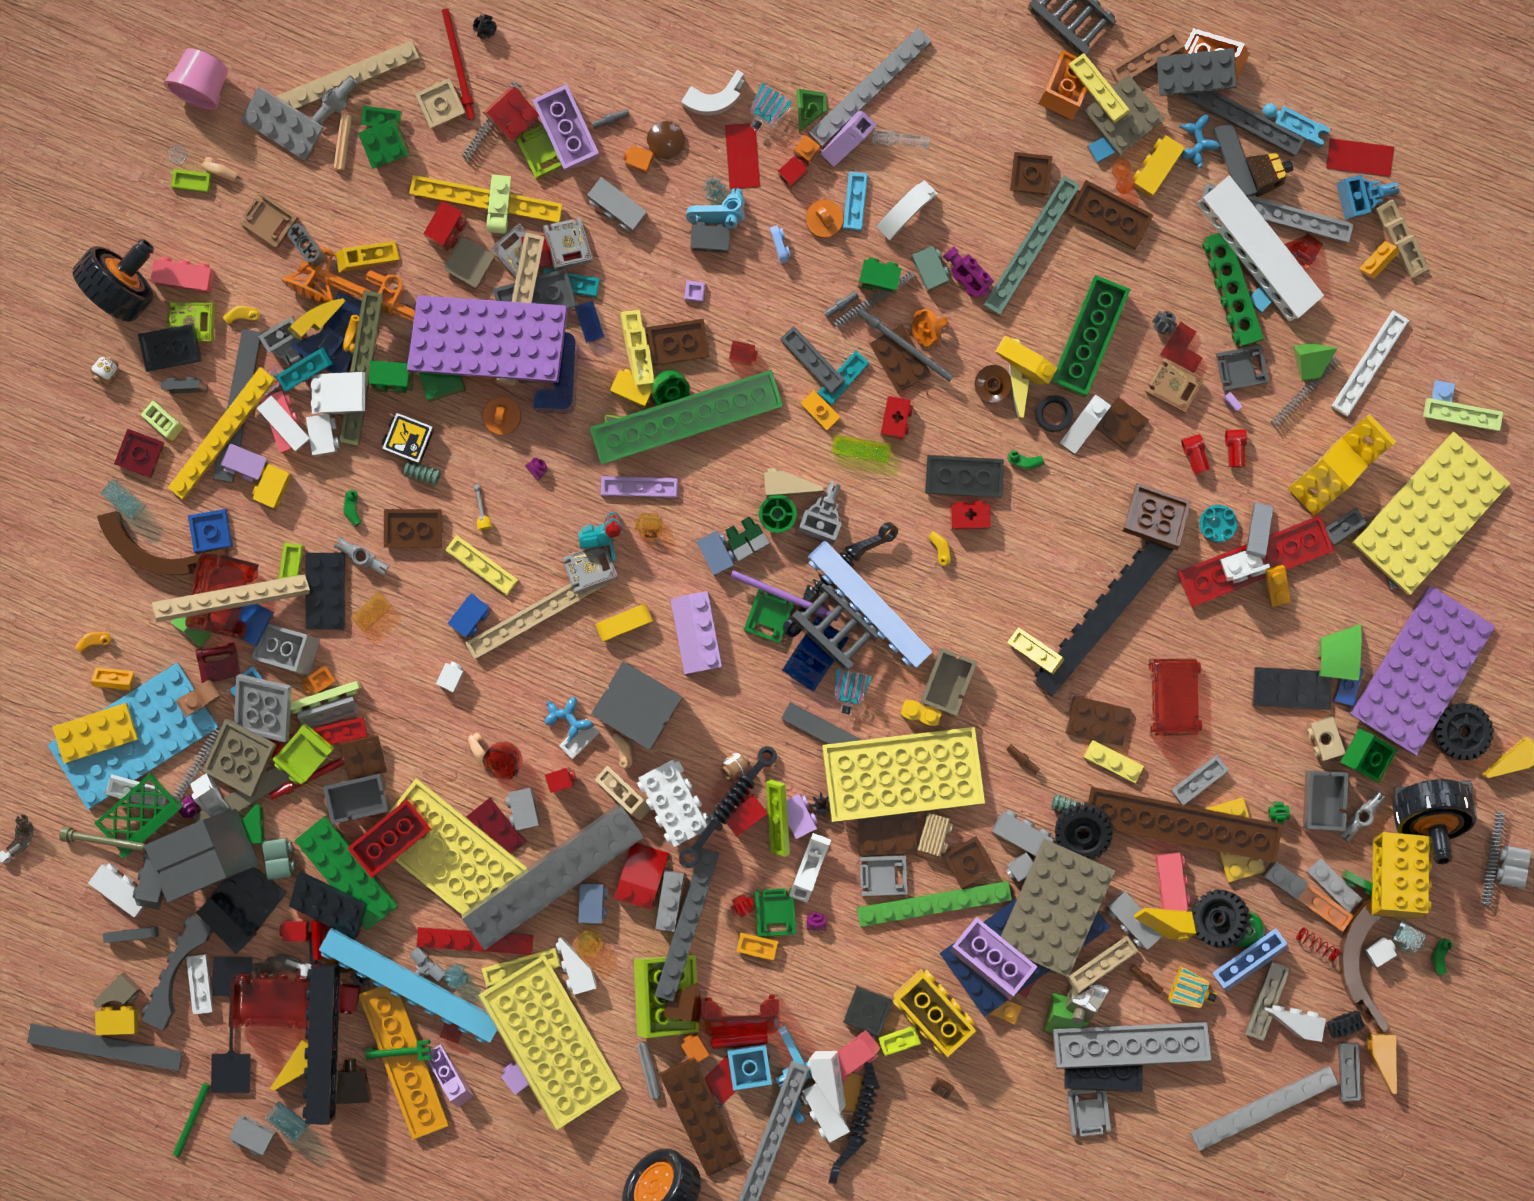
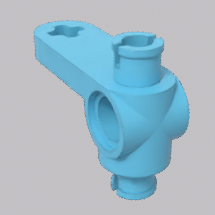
[686,188,745,229]
[775,1026,812,1089]

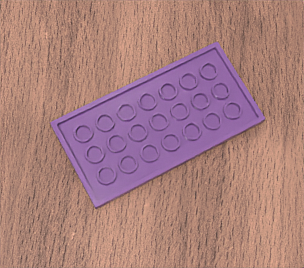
[407,295,568,383]
[1349,585,1495,756]

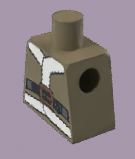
[1066,982,1109,1024]

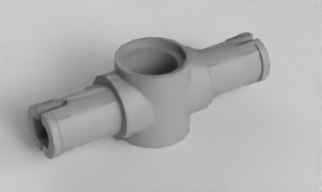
[312,75,358,125]
[334,537,390,576]
[1340,791,1386,843]

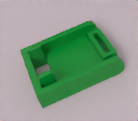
[744,589,794,643]
[755,888,796,937]

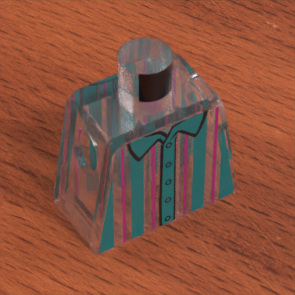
[750,82,793,132]
[834,669,872,715]

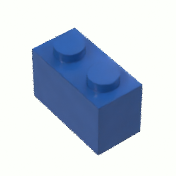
[447,593,491,638]

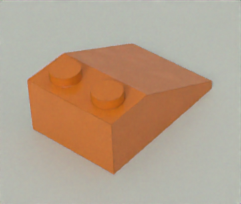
[1181,29,1250,81]
[1038,50,1096,120]

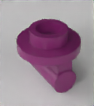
[525,458,547,481]
[177,795,199,818]
[807,912,826,931]

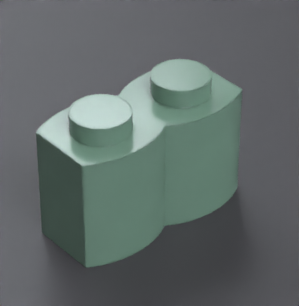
[262,838,296,880]

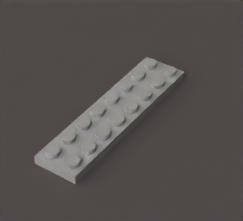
[1053,1022,1211,1069]

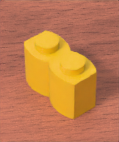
[900,700,942,726]

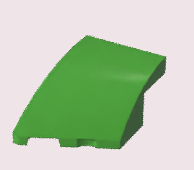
[1318,625,1362,681]

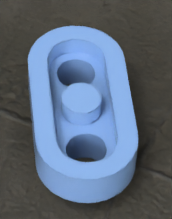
[770,226,791,264]

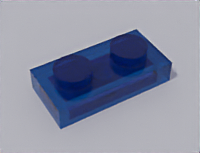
[575,301,605,343]

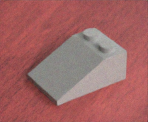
[251,624,320,676]

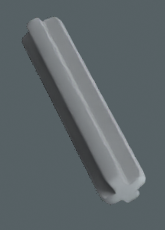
[637,1042,660,1099]

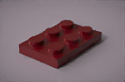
[466,797,526,854]

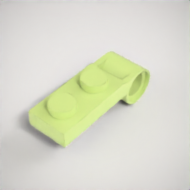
[487,175,511,234]

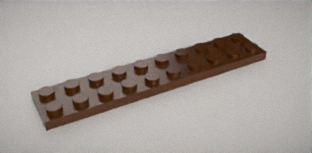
[1088,786,1283,863]

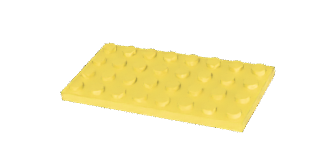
[1352,432,1510,595]
[822,727,985,822]
[386,778,528,914]
[477,955,621,1130]

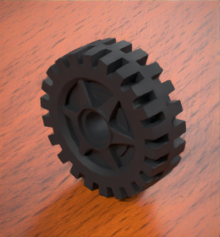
[1433,703,1494,760]
[1055,802,1113,860]
[1192,889,1251,948]

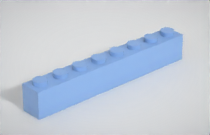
[808,541,933,668]

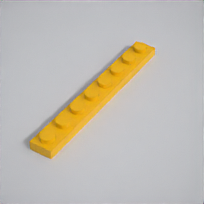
[409,175,563,223]
[168,367,277,500]

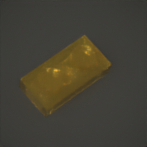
[351,591,393,632]

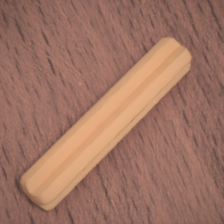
[334,114,352,171]

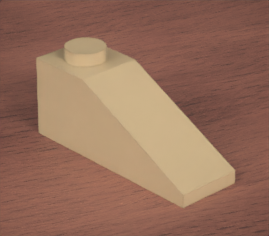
[764,468,823,497]
[595,766,650,821]

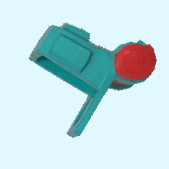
[578,511,622,562]

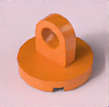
[806,200,844,238]
[911,309,949,348]
[483,397,521,435]

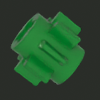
[1268,801,1290,825]

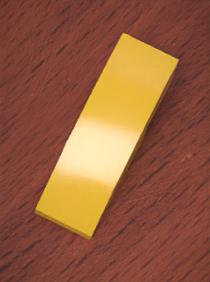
[287,298,345,340]

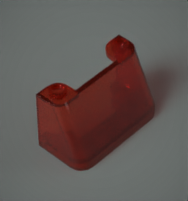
[185,553,259,640]
[1149,658,1202,736]
[701,994,780,1036]

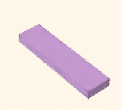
[601,476,678,498]

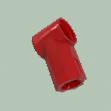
[1225,429,1247,467]
[1181,434,1210,475]

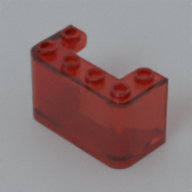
[228,973,310,1030]

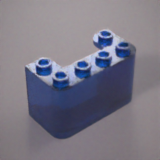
[533,332,579,414]

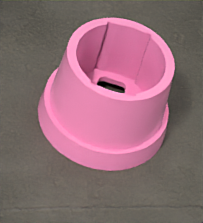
[164,48,229,110]

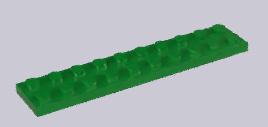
[589,370,783,464]

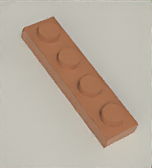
[1110,30,1185,83]

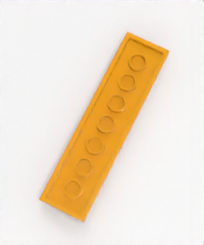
[358,986,449,1140]

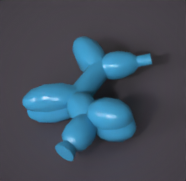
[1179,114,1220,168]
[545,697,594,742]

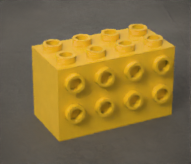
[1371,832,1432,919]
[893,969,976,1057]

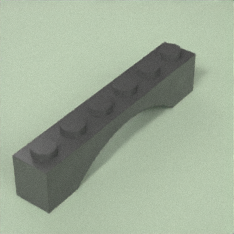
[142,914,213,1031]

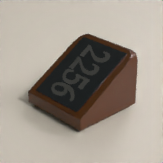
[931,1077,954,1098]

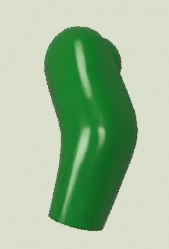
[1007,450,1044,471]
[343,490,362,527]
[1431,938,1453,976]

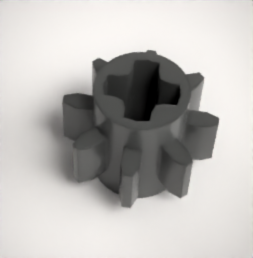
[1152,311,1177,334]

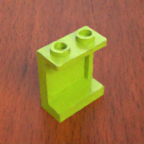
[273,723,335,785]

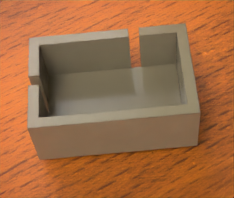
[920,648,977,716]

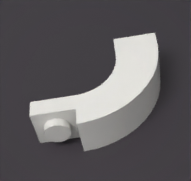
[681,70,745,116]
[876,180,938,240]
[789,833,831,903]

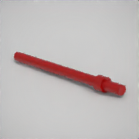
[441,8,476,120]
[269,757,345,800]

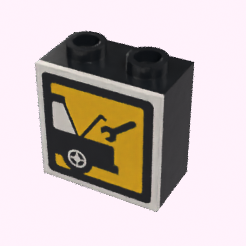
[382,413,435,464]

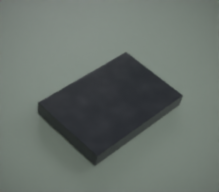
[138,323,202,372]

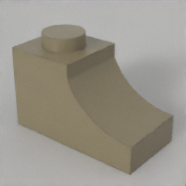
[93,972,141,1008]

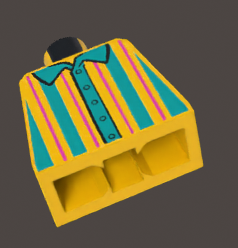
[1168,966,1217,1008]

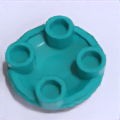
[1199,505,1238,543]

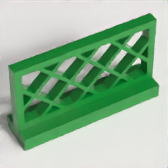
[94,773,184,859]

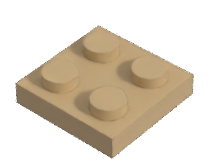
[415,78,466,130]

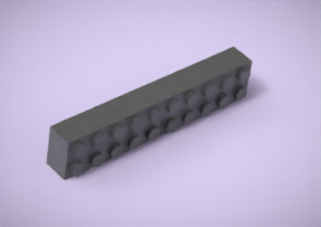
[461,803,643,950]

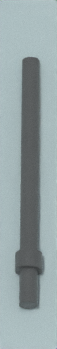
[857,308,954,382]

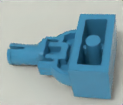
[1336,175,1399,220]

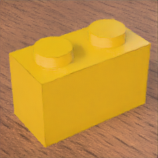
[610,369,652,408]
[252,464,292,509]
[95,1005,139,1035]

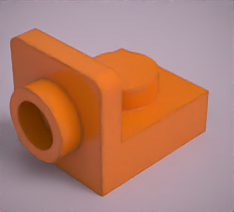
[301,665,335,696]

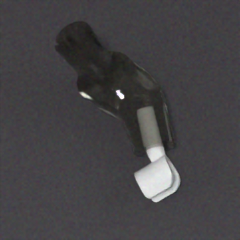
[0,814,34,864]
[252,954,312,976]

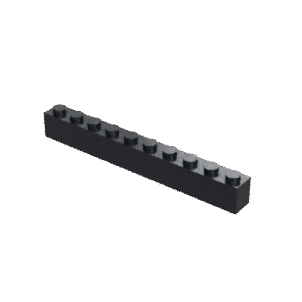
[1034,540,1174,696]

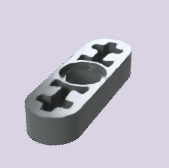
[288,223,325,266]
[102,926,159,943]

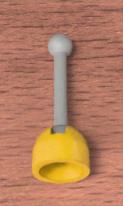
[473,484,493,531]

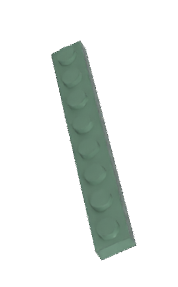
[983,176,1080,316]

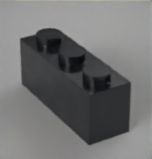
[195,892,258,954]

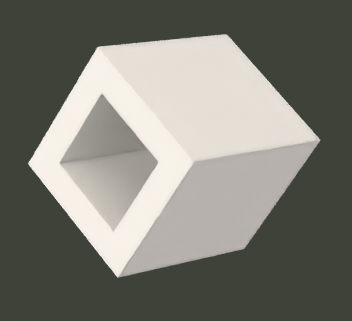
[436,661,465,692]
[1363,937,1397,967]

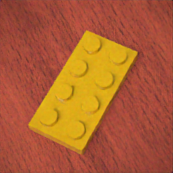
[52,703,139,763]
[1205,797,1265,882]

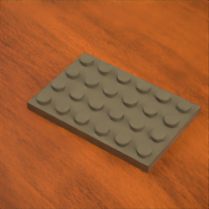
[1000,839,1115,977]

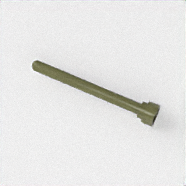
[59,826,146,851]

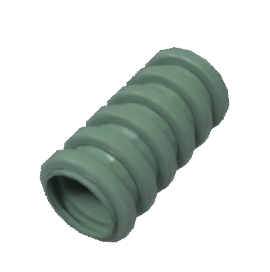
[403,460,441,486]
[1051,793,1084,812]

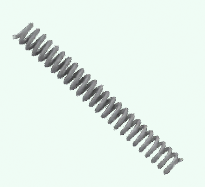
[462,82,522,162]
[834,271,917,330]
[1271,355,1341,429]
[165,729,220,805]
[1480,811,1506,907]

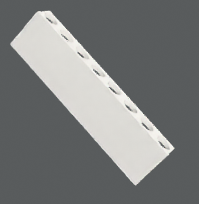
[1196,175,1324,322]

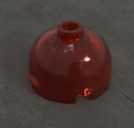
[483,741,523,780]

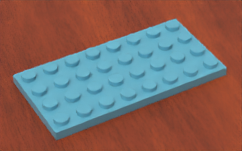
[47,663,219,810]

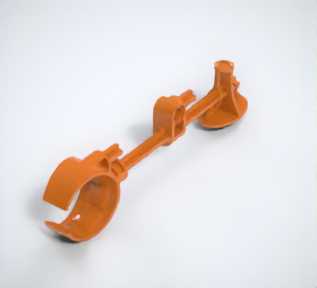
[281,246,496,381]

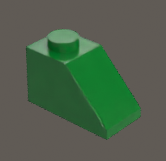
[241,804,265,844]

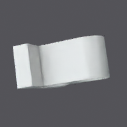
[191,773,229,817]

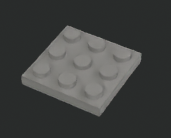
[234,674,292,742]

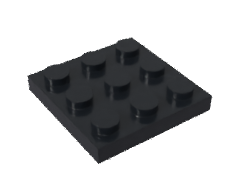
[208,867,287,932]

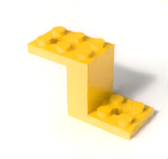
[1288,414,1396,516]

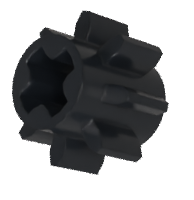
[473,14,497,39]
[810,793,831,817]
[351,970,373,989]

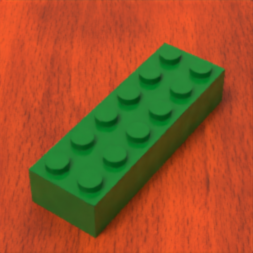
[1050,275,1131,398]
[294,815,400,931]

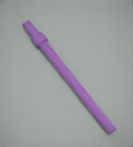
[731,570,840,622]

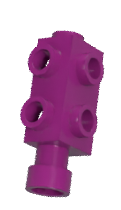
[943,246,994,298]

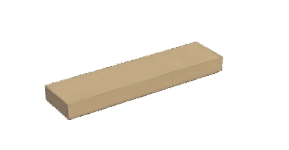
[1067,936,1139,994]

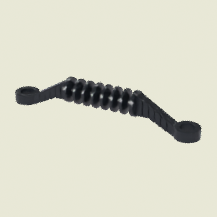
[783,522,898,637]
[679,746,777,868]
[828,1033,880,1185]

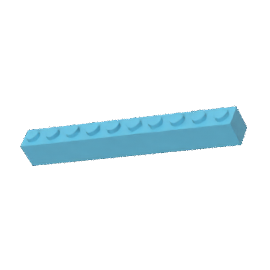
[319,928,497,1043]

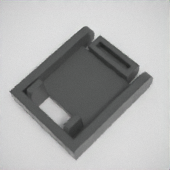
[1216,345,1269,391]

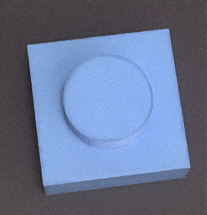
[1431,380,1455,402]

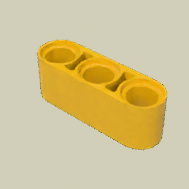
[595,603,653,642]

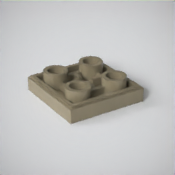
[443,236,496,289]

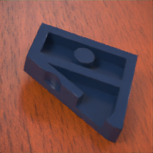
[291,328,344,358]

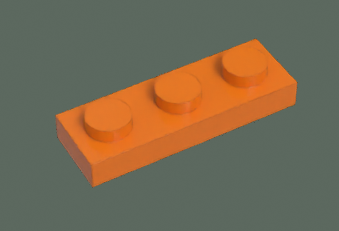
[1297,884,1354,932]

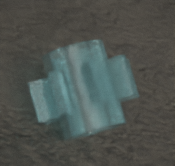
[702,175,726,200]
[444,964,468,988]

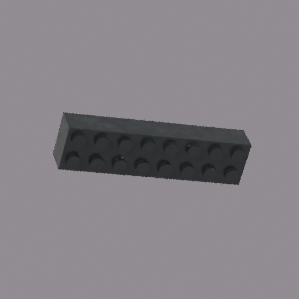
[302,963,341,1125]

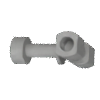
[409,947,446,981]

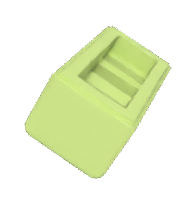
[141,401,184,441]

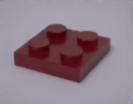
[114,428,165,478]

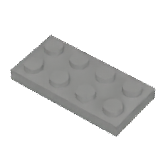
[241,87,324,161]

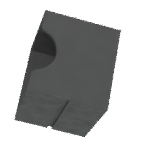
[591,661,684,750]
[144,809,259,902]

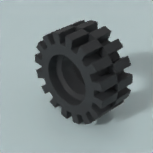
[1326,1011,1365,1039]

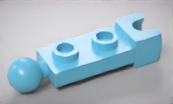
[1262,103,1330,148]

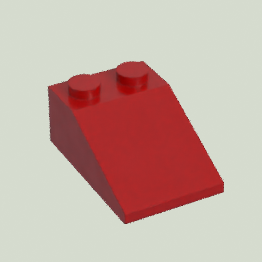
[614,843,669,909]

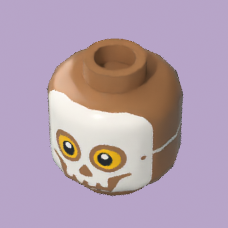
[90,356,119,385]
[721,753,750,781]

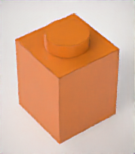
[793,135,820,165]
[623,145,654,174]
[681,1033,710,1063]

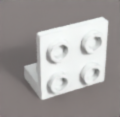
[1220,551,1270,583]

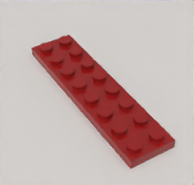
[1177,515,1334,607]

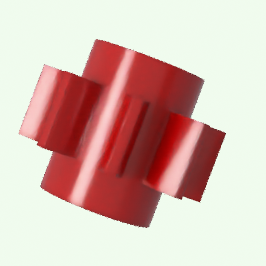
[730,894,755,917]

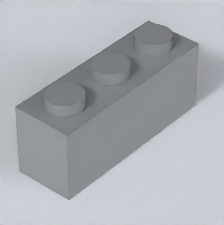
[587,177,648,233]
[991,810,1054,856]
[655,870,684,932]
[1106,890,1163,950]

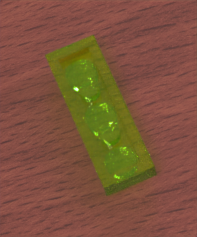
[831,434,891,464]

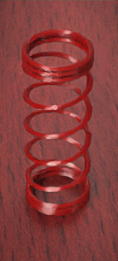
[1296,927,1340,962]

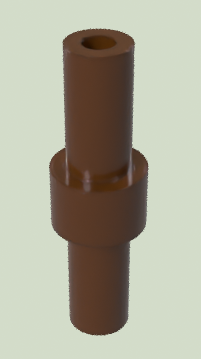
[1006,744,1040,775]
[1129,964,1164,995]

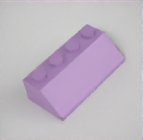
[532,84,600,170]
[670,591,722,674]
[950,917,1037,1000]

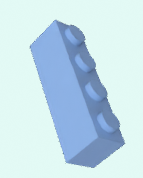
[1213,928,1289,992]

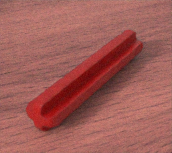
[711,1033,768,1049]

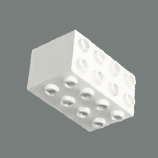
[637,759,708,847]

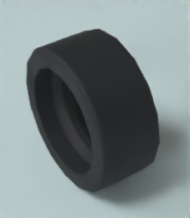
[1035,395,1073,433]

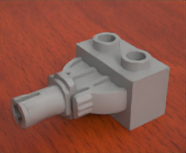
[258,316,303,365]
[797,481,842,545]

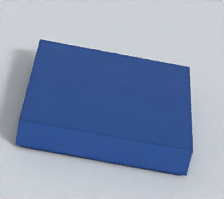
[188,509,233,553]
[222,604,274,646]

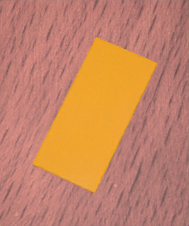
[843,1073,864,1112]

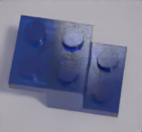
[782,617,849,692]

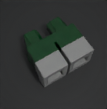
[725,516,770,562]

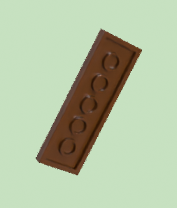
[659,1057,743,1177]

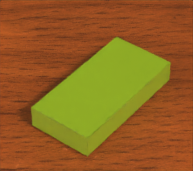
[171,169,212,194]
[279,543,304,579]

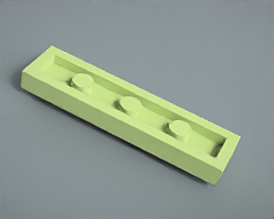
[1423,398,1503,431]
[290,681,362,715]

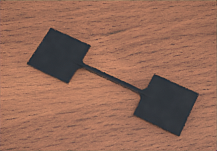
[211,957,253,1093]

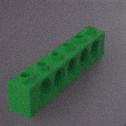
[1202,233,1264,348]

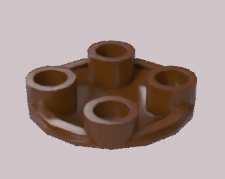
[647,121,685,160]

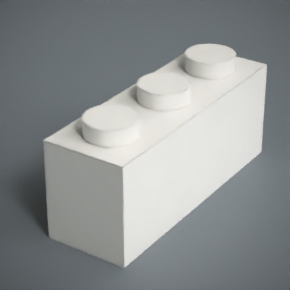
[88,863,145,918]
[801,1082,850,1143]

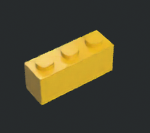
[1132,135,1185,198]

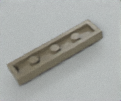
[1244,961,1290,1041]

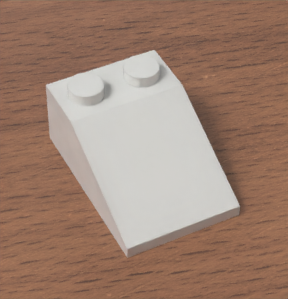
[311,372,365,415]

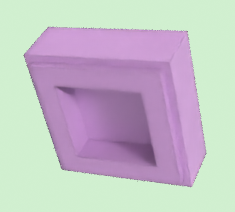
[684,280,705,303]
[1222,392,1243,413]

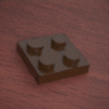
[1010,152,1052,195]
[1095,397,1149,451]
[340,734,387,781]
[942,836,995,888]

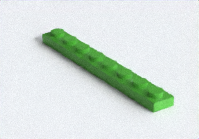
[857,881,1012,927]

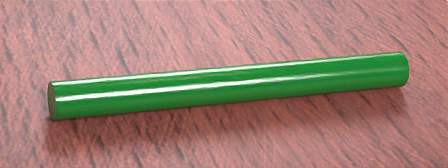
[173,1082,211,1157]

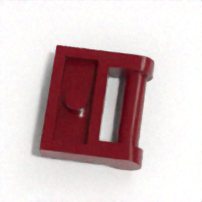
[196,642,240,683]

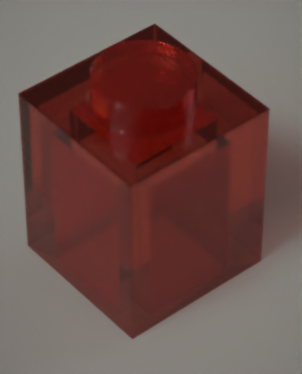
[729,340,758,366]

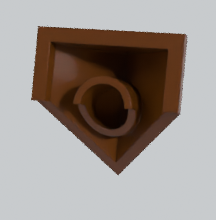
[663,983,702,1022]

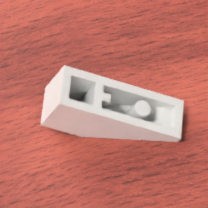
[1060,394,1111,454]
[808,1051,846,1113]

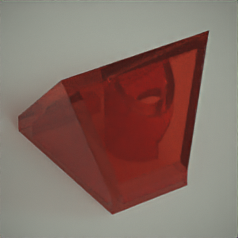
[1284,233,1323,268]

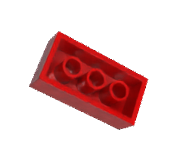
[347,797,435,878]

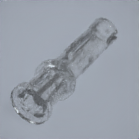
[871,128,930,149]

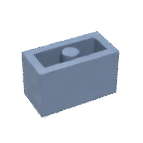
[696,531,736,576]
[578,883,608,923]

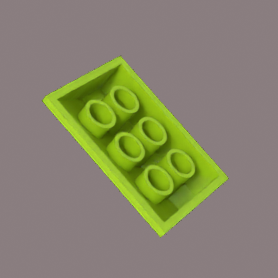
[634,955,699,1038]

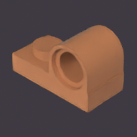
[175,679,221,717]

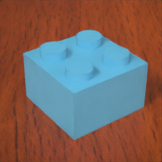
[727,1044,772,1090]

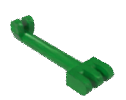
[365,1039,432,1061]

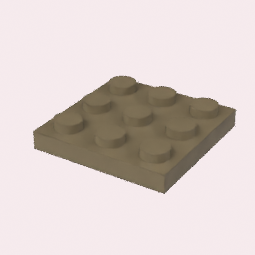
[1083,74,1165,156]
[202,719,277,797]

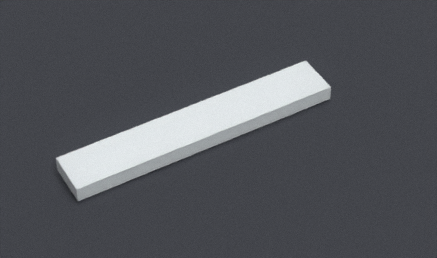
[1331,310,1409,417]

